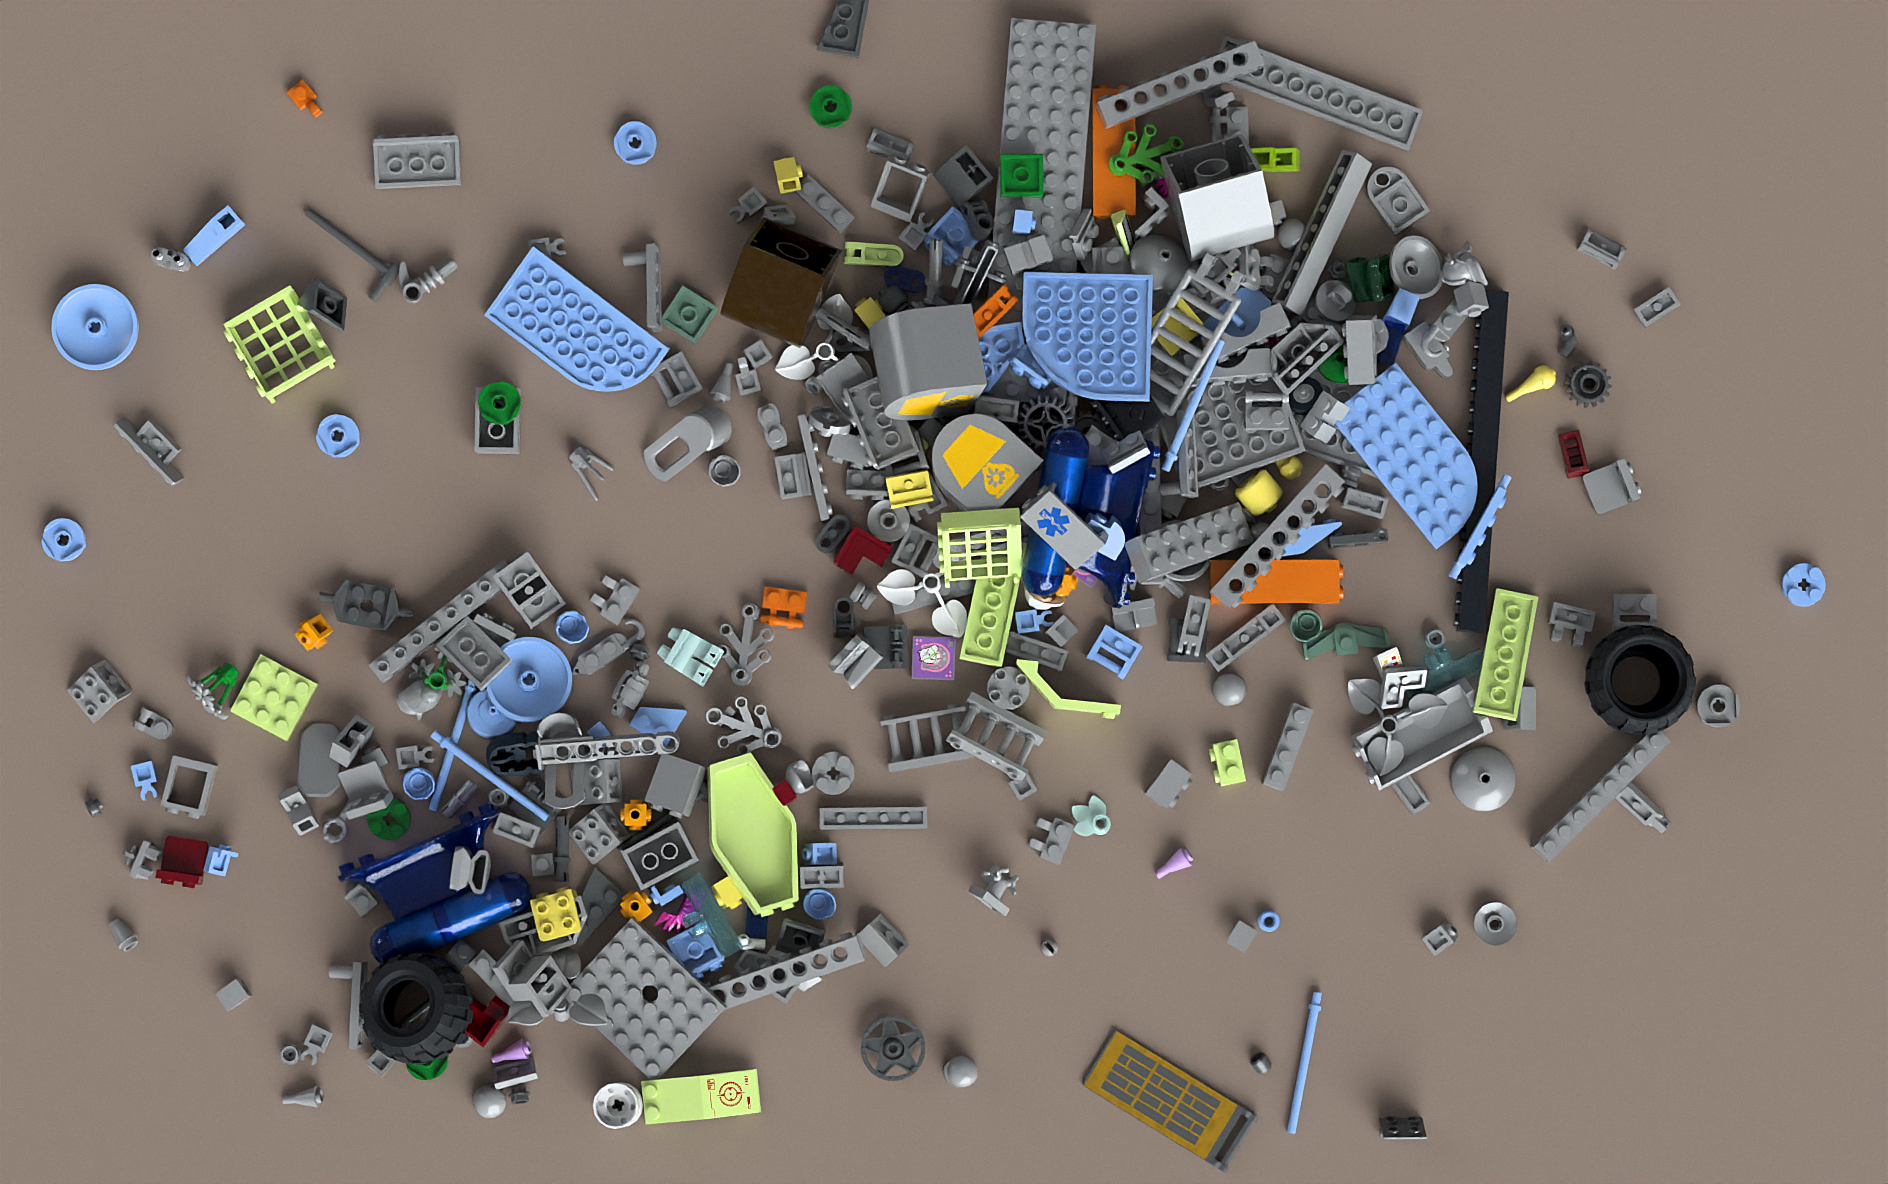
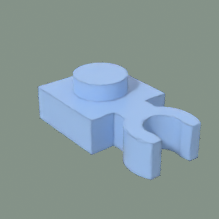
[1015,609,1054,634]
[131,761,158,801]

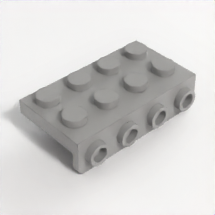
[372,132,461,189]
[842,376,920,470]

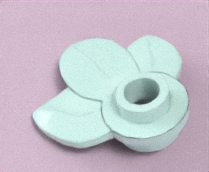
[1072,795,1111,836]

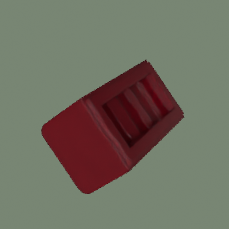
[1558,430,1589,479]
[772,780,797,806]

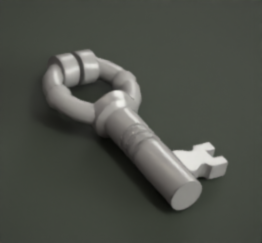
[322,799,351,844]

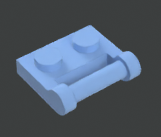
[1086,625,1143,680]

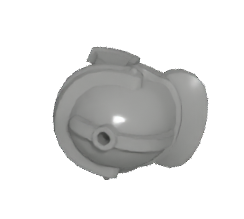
[1441,241,1488,286]

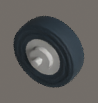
[1289,377,1323,415]

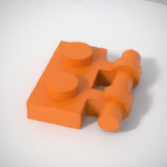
[760,586,808,629]

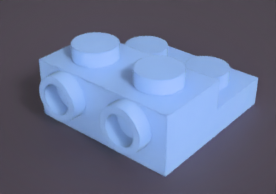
[923,206,979,268]
[667,921,726,980]

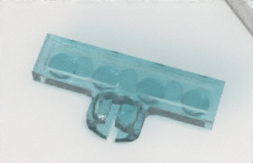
[1404,648,1483,701]
[681,873,744,959]

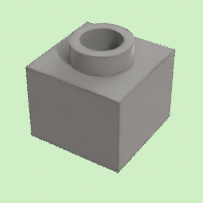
[1269,200,1286,226]
[361,746,390,768]

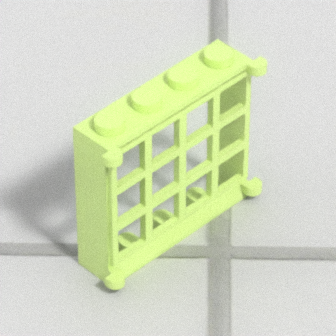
[223,285,336,404]
[937,508,1022,588]

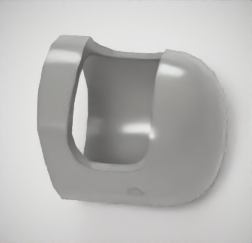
[943,1056,978,1088]

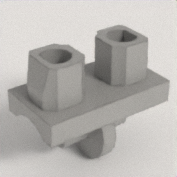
[123,840,162,880]

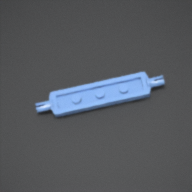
[1448,474,1512,579]

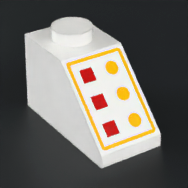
[1373,647,1403,678]

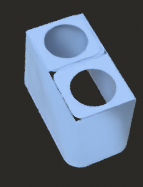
[1382,288,1420,332]

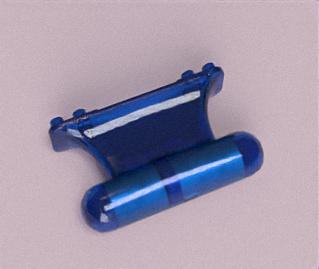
[1021,428,1161,609]
[338,802,532,964]

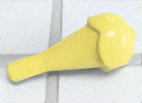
[1505,365,1556,402]
[1275,456,1303,480]

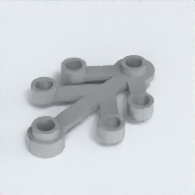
[718,603,774,686]
[704,695,782,756]

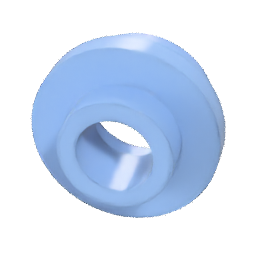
[1258,910,1280,932]

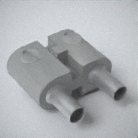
[151,247,191,272]

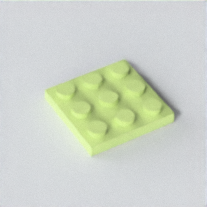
[230,654,318,741]

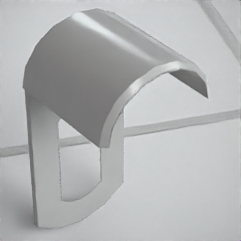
[644,406,732,482]
[537,712,586,809]

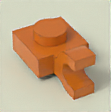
[286,79,322,117]

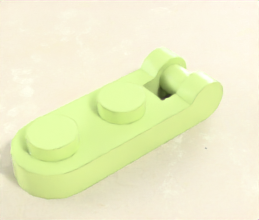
[844,242,904,267]

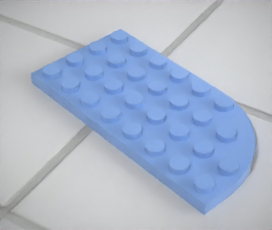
[484,246,670,392]
[1335,363,1477,550]

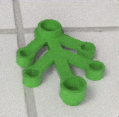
[1108,124,1184,185]

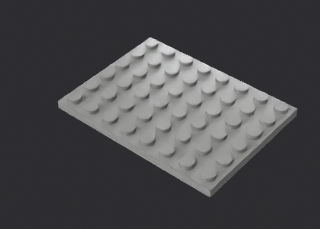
[1150,300,1305,488]

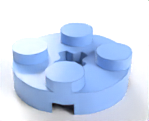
[614,121,657,165]
[316,414,360,458]
[42,518,86,561]
[1781,563,1826,606]

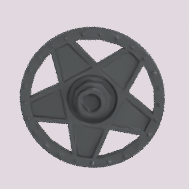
[861,1016,925,1081]

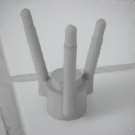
[569,447,614,500]

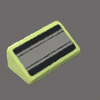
[1111,210,1135,259]

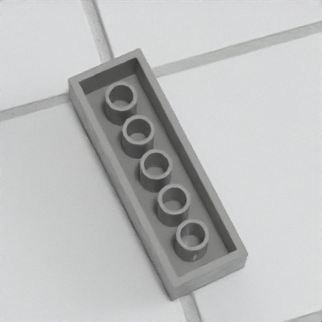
[1124,502,1254,583]

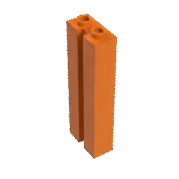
[1092,85,1136,219]
[1209,560,1344,604]

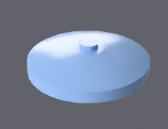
[51,284,139,370]
[486,637,572,723]

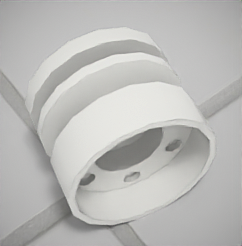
[593,1082,643,1129]

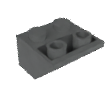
[933,145,993,208]

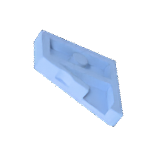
[629,707,687,746]

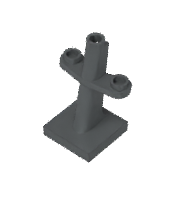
[932,239,1007,313]

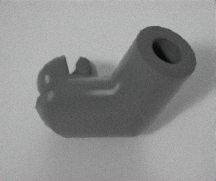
[1558,325,1577,358]

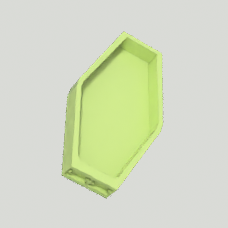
[707,753,799,917]

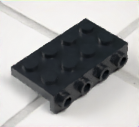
[1089,395,1166,442]

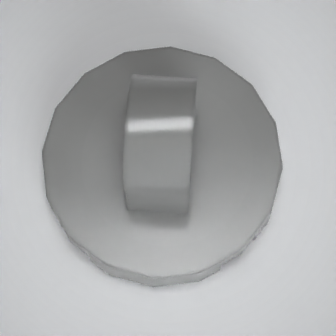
[1314,280,1356,323]

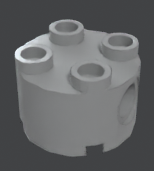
[987,667,1030,710]

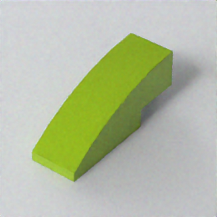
[1251,147,1300,172]

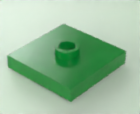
[1000,154,1043,198]

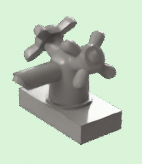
[968,862,1019,916]

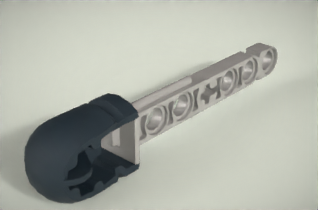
[486,731,680,776]

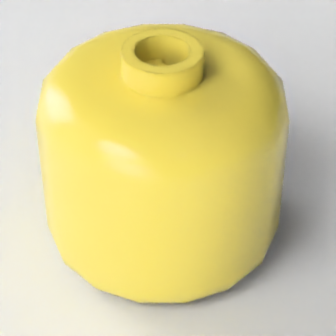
[1235,469,1283,516]

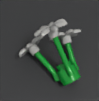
[409,638,466,697]
[187,663,239,720]

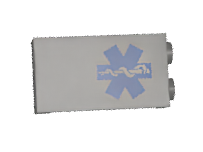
[1020,482,1109,570]

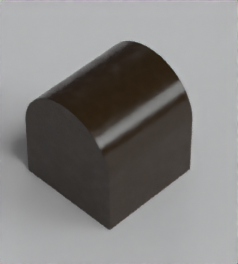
[720,217,842,348]

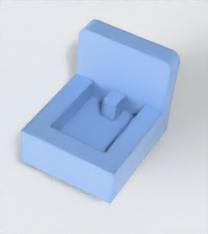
[203,844,239,876]

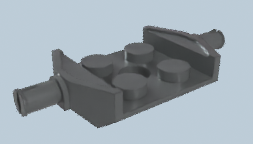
[318,579,414,631]

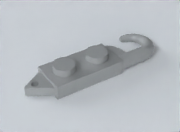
[1421,298,1468,358]
[572,619,645,676]

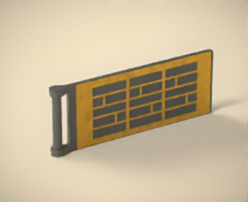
[1083,1030,1259,1173]

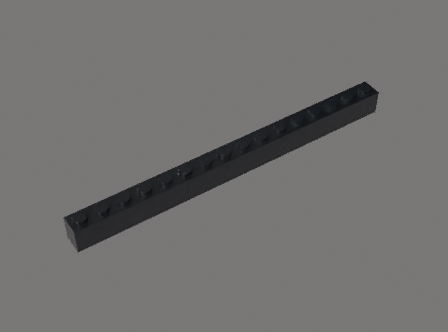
[1453,290,1509,633]

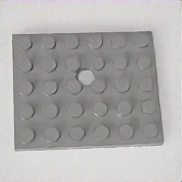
[565,917,727,1080]

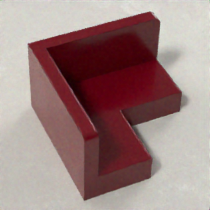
[833,526,892,575]
[465,995,510,1048]

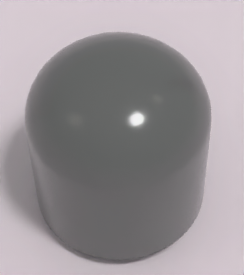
[1250,1052,1271,1074]

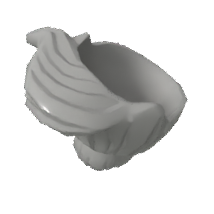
[397,679,442,720]

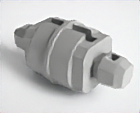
[611,661,649,718]

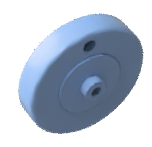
[467,688,518,739]

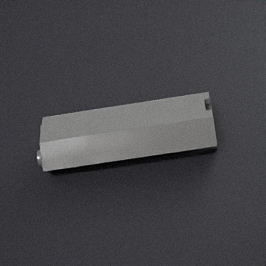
[1351,677,1493,790]

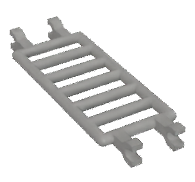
[1150,253,1246,431]

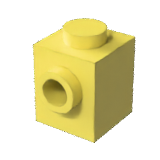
[773,157,803,194]
[854,297,886,331]
[711,876,743,910]

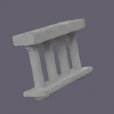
[946,692,1047,781]
[880,703,974,773]

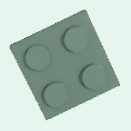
[661,285,719,345]

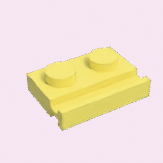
[885,469,934,509]

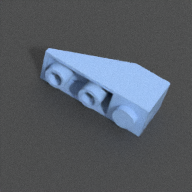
[183,205,245,266]
[1277,519,1342,558]

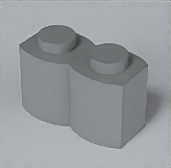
[758,403,788,451]

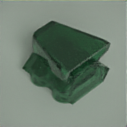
[1345,254,1394,303]

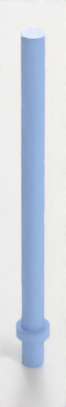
[1161,339,1225,472]
[429,679,477,812]
[431,730,550,821]
[1287,992,1322,1134]

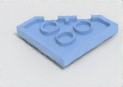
[978,322,1024,394]

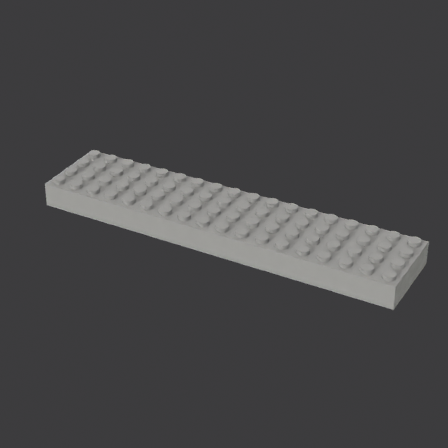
[980,18,1096,408]

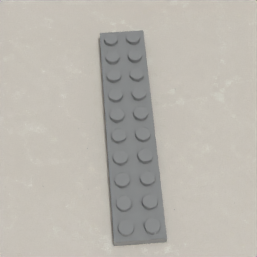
[1213,36,1424,151]

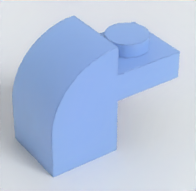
[1085,512,1125,560]

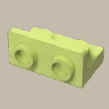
[1209,739,1246,786]

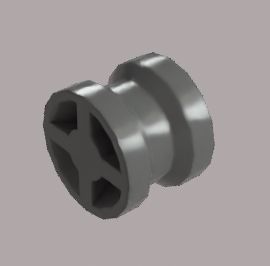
[1340,465,1362,489]

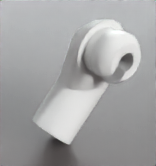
[736,934,766,950]

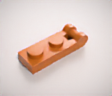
[973,284,1019,338]

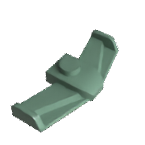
[1302,622,1390,661]

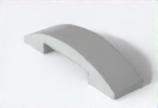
[1205,604,1286,672]

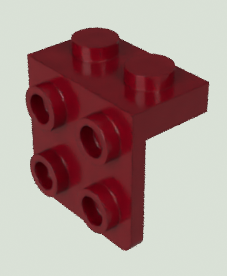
[155,836,209,888]

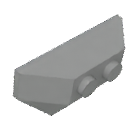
[1270,323,1344,395]
[499,895,588,957]

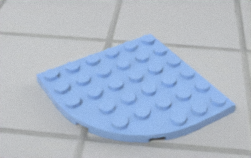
[1022,272,1153,402]

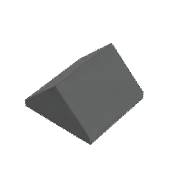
[297,277,347,332]
[775,918,826,962]

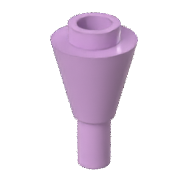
[1155,847,1193,879]
[491,1038,532,1064]

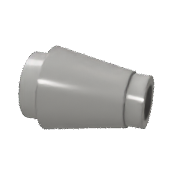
[109,918,138,952]

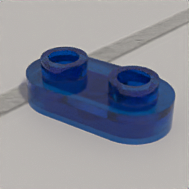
[884,266,926,293]

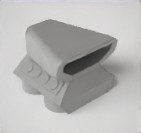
[828,633,884,690]
[450,846,491,894]

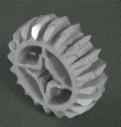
[1017,394,1075,452]

